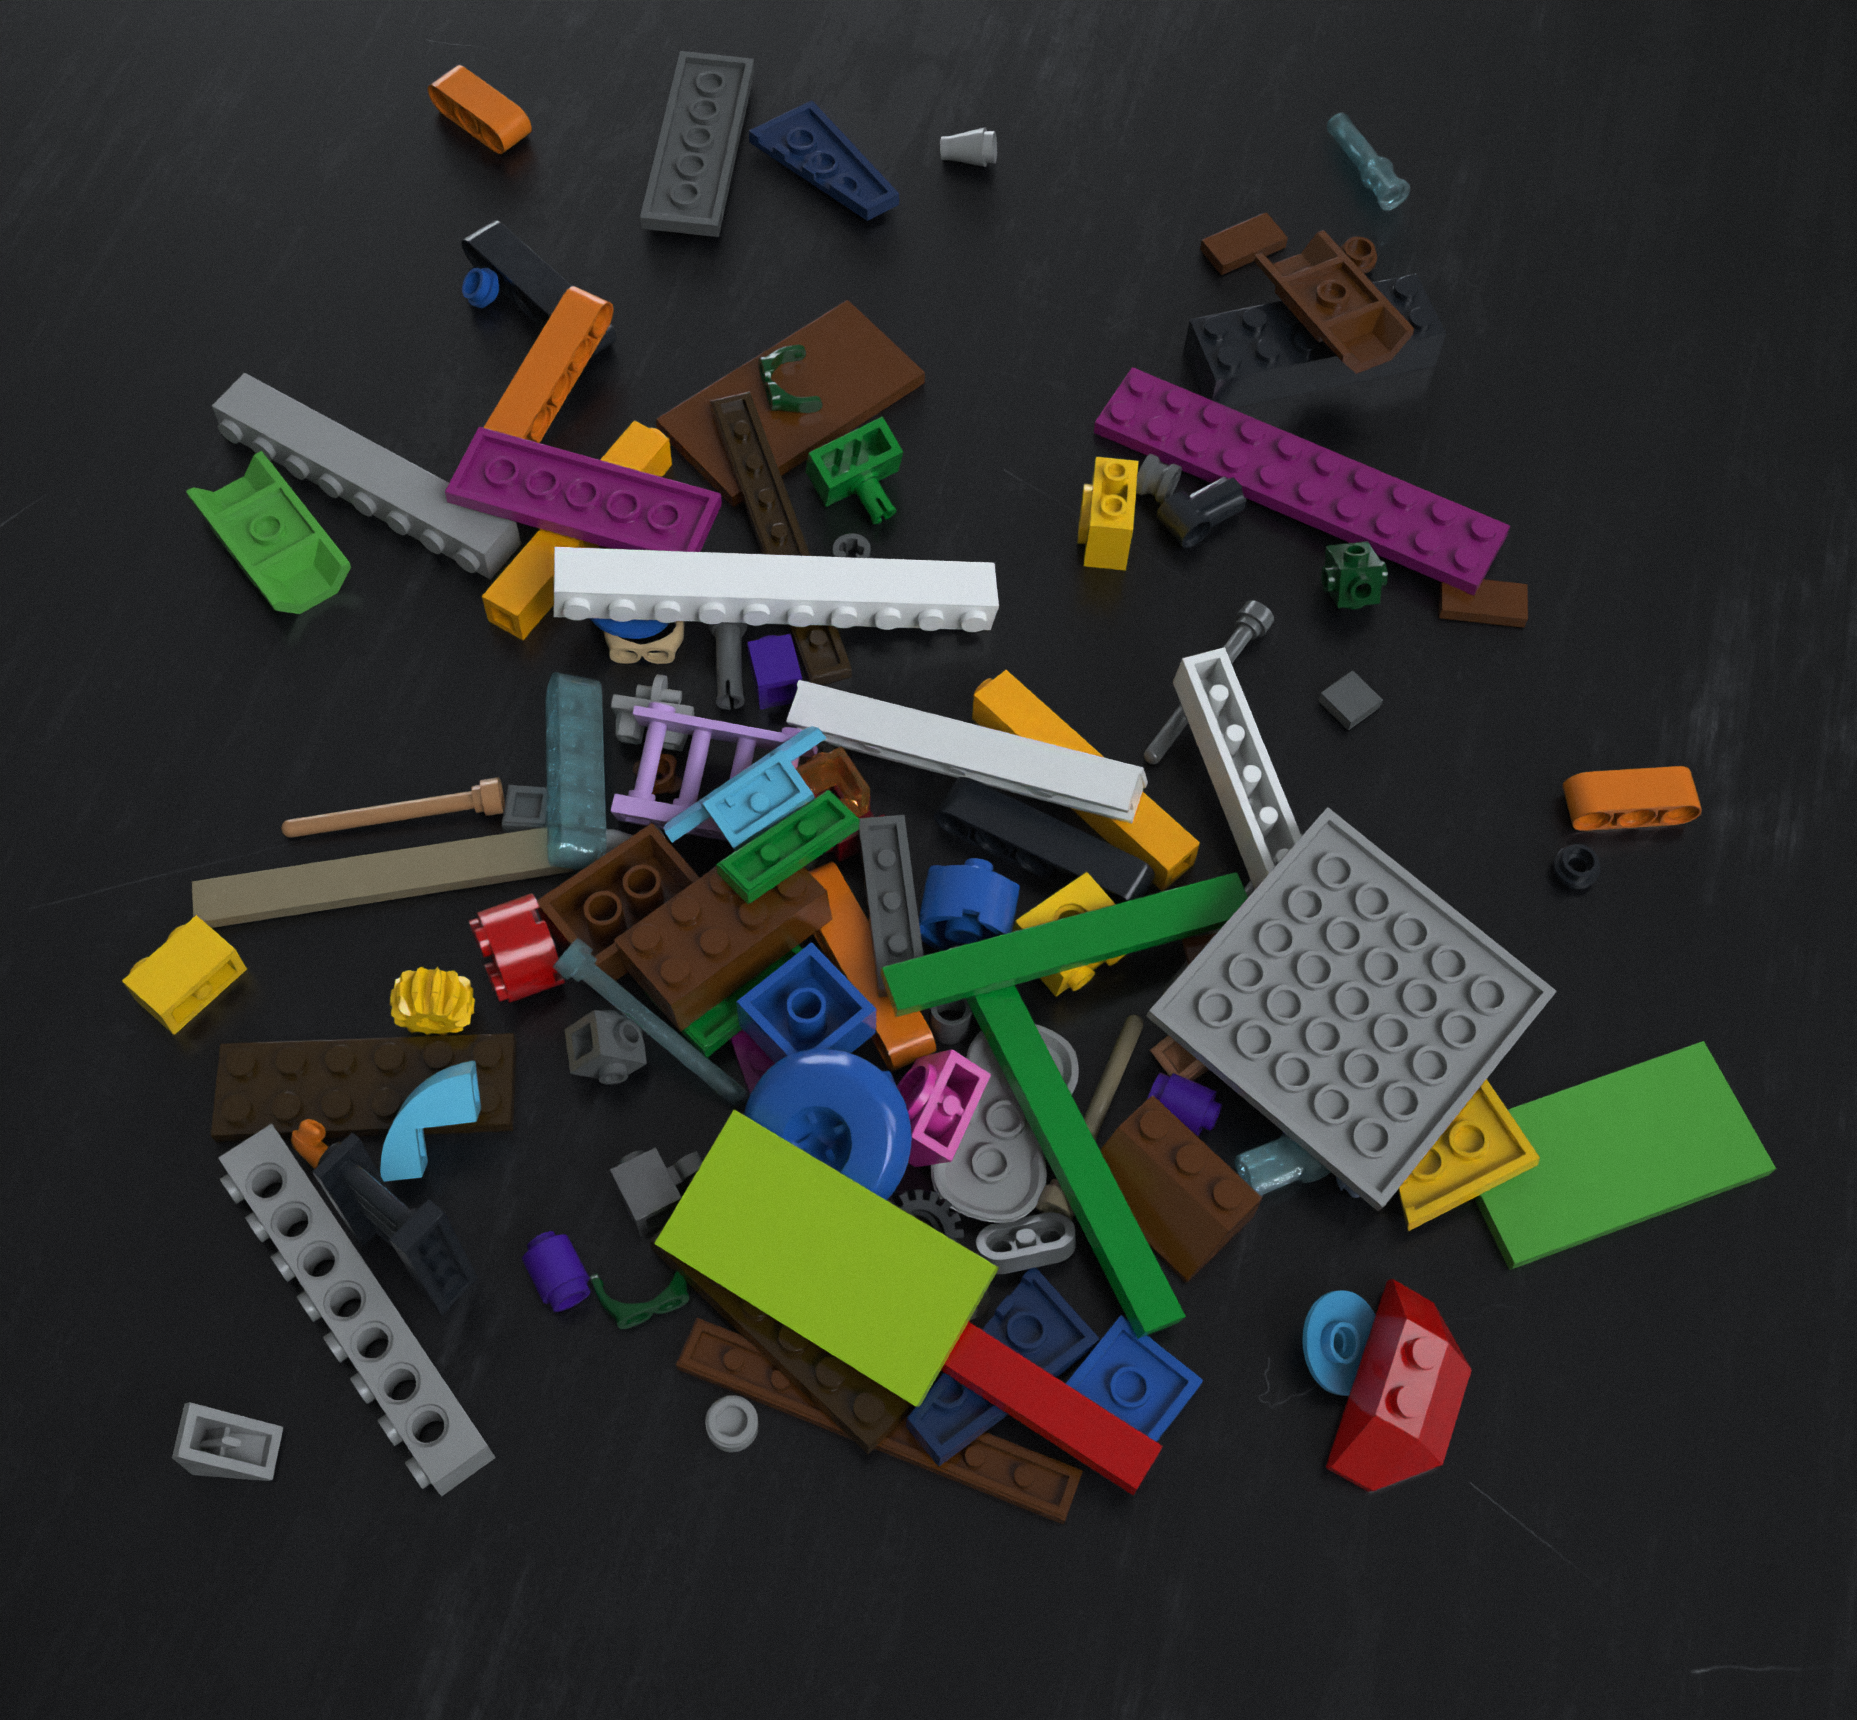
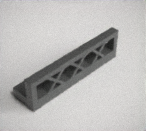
[858,815,924,997]

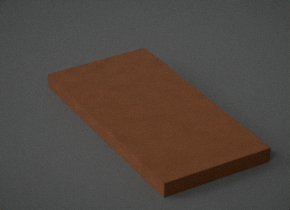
[656,300,925,507]

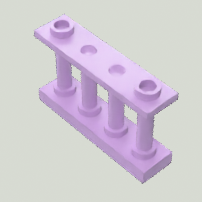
[611,702,818,842]

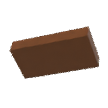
[1200,212,1288,275]
[1439,579,1528,628]

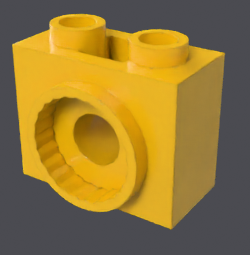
[1077,457,1138,571]
[1012,872,1126,996]

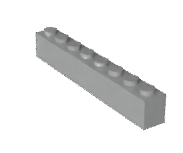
[212,373,521,580]

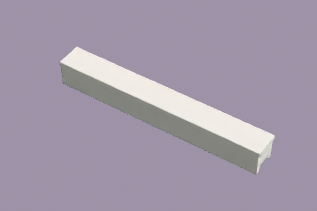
[786,680,1148,824]

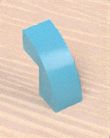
[380,1061,481,1182]

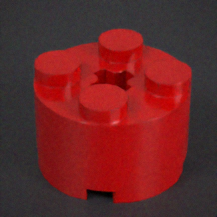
[469,893,565,1003]

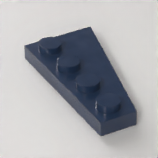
[749,100,899,221]
[906,1267,1099,1467]

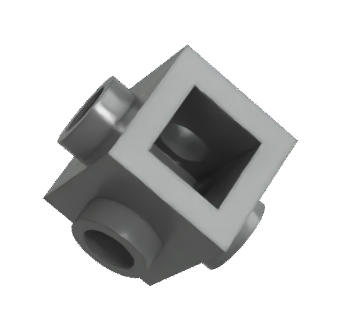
[565,1010,647,1084]

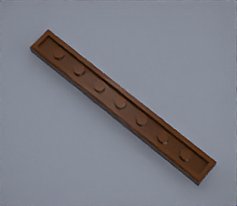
[676,1318,1083,1525]

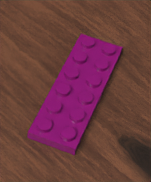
[445,427,722,552]

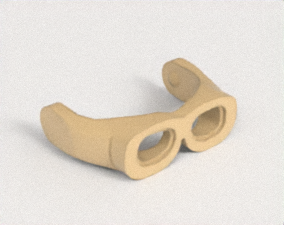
[604,621,685,664]

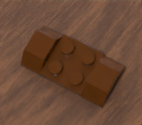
[1254,230,1414,374]

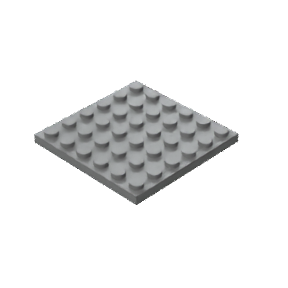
[1146,807,1557,1211]

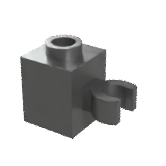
[610,1147,702,1237]

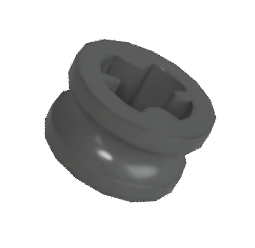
[833,533,871,558]

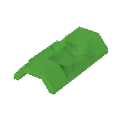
[186,451,351,614]

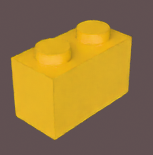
[122,915,247,1035]

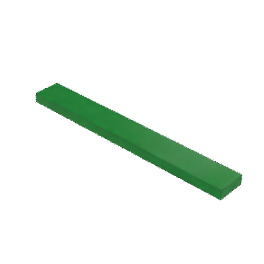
[880,872,1248,1017]
[966,985,1186,1339]

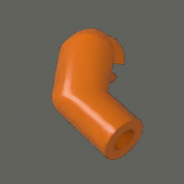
[291,1119,329,1169]

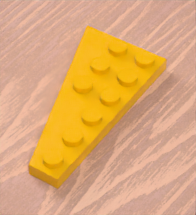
[1398,1079,1540,1231]

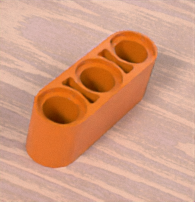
[427,65,532,154]
[1563,766,1702,831]

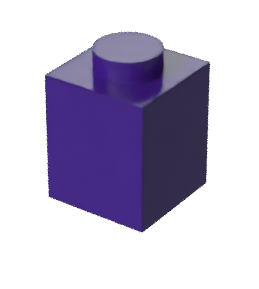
[747,634,802,710]

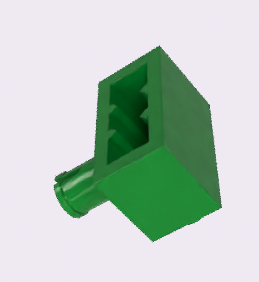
[806,417,903,525]

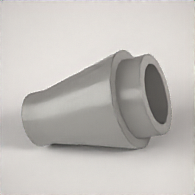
[940,127,997,167]

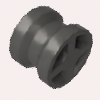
[1136,454,1182,505]

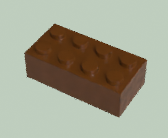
[614,866,832,1032]

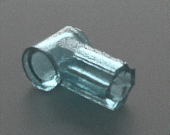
[1234,1133,1332,1195]

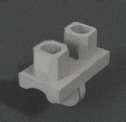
[611,674,694,751]

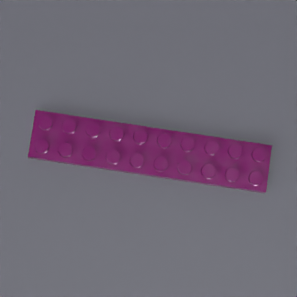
[1094,367,1510,596]

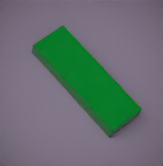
[717,790,860,904]

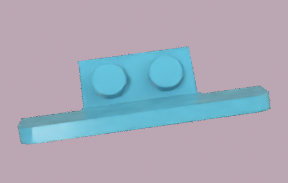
[664,726,826,851]

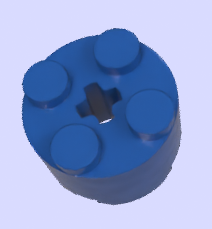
[919,858,1020,951]

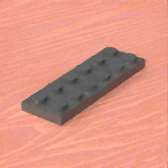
[640,51,755,237]

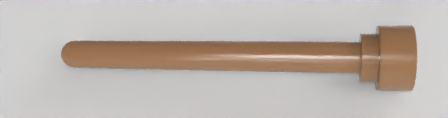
[281,777,505,838]

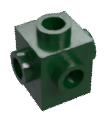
[1321,541,1388,609]

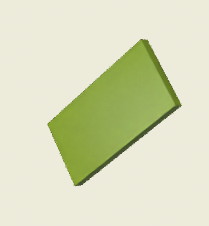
[654,1110,999,1407]

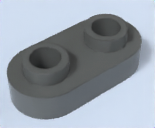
[976,1212,1076,1274]

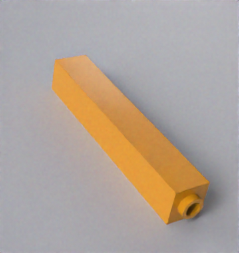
[482,420,672,640]
[972,670,1200,892]

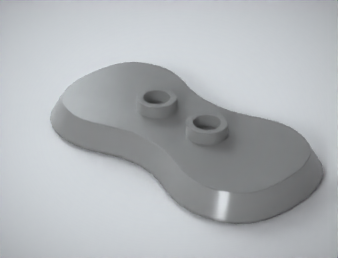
[931,1024,1079,1223]

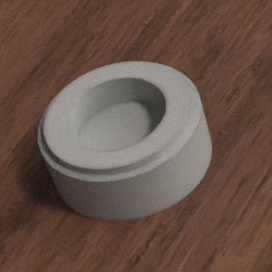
[705,1395,759,1452]

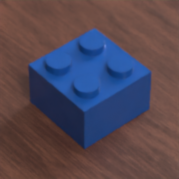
[736,942,877,1063]

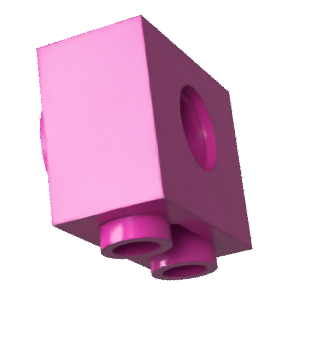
[897,1049,991,1167]

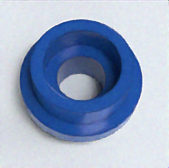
[462,268,499,308]

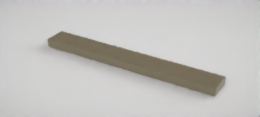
[192,824,573,928]

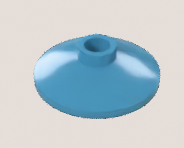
[1303,1290,1376,1396]

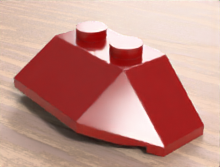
[1326,1279,1472,1492]

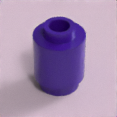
[1147,1073,1222,1136]
[522,1231,591,1312]

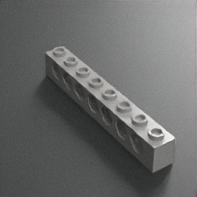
[219,1124,496,1497]

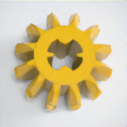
[390,967,475,1036]

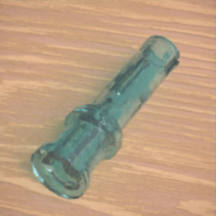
[1327,113,1410,210]

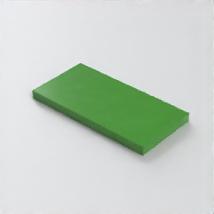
[1474,1041,1776,1270]

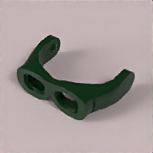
[758,345,823,413]
[590,1270,690,1329]

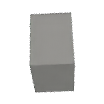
[172,1403,283,1481]

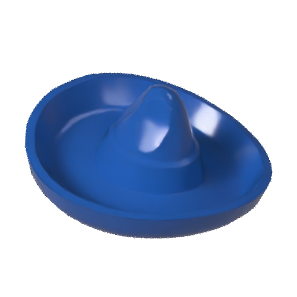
[744,1049,912,1200]

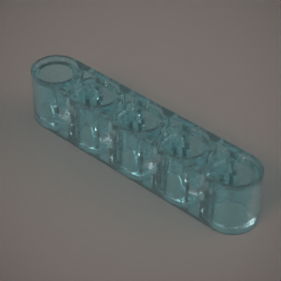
[546,672,606,870]

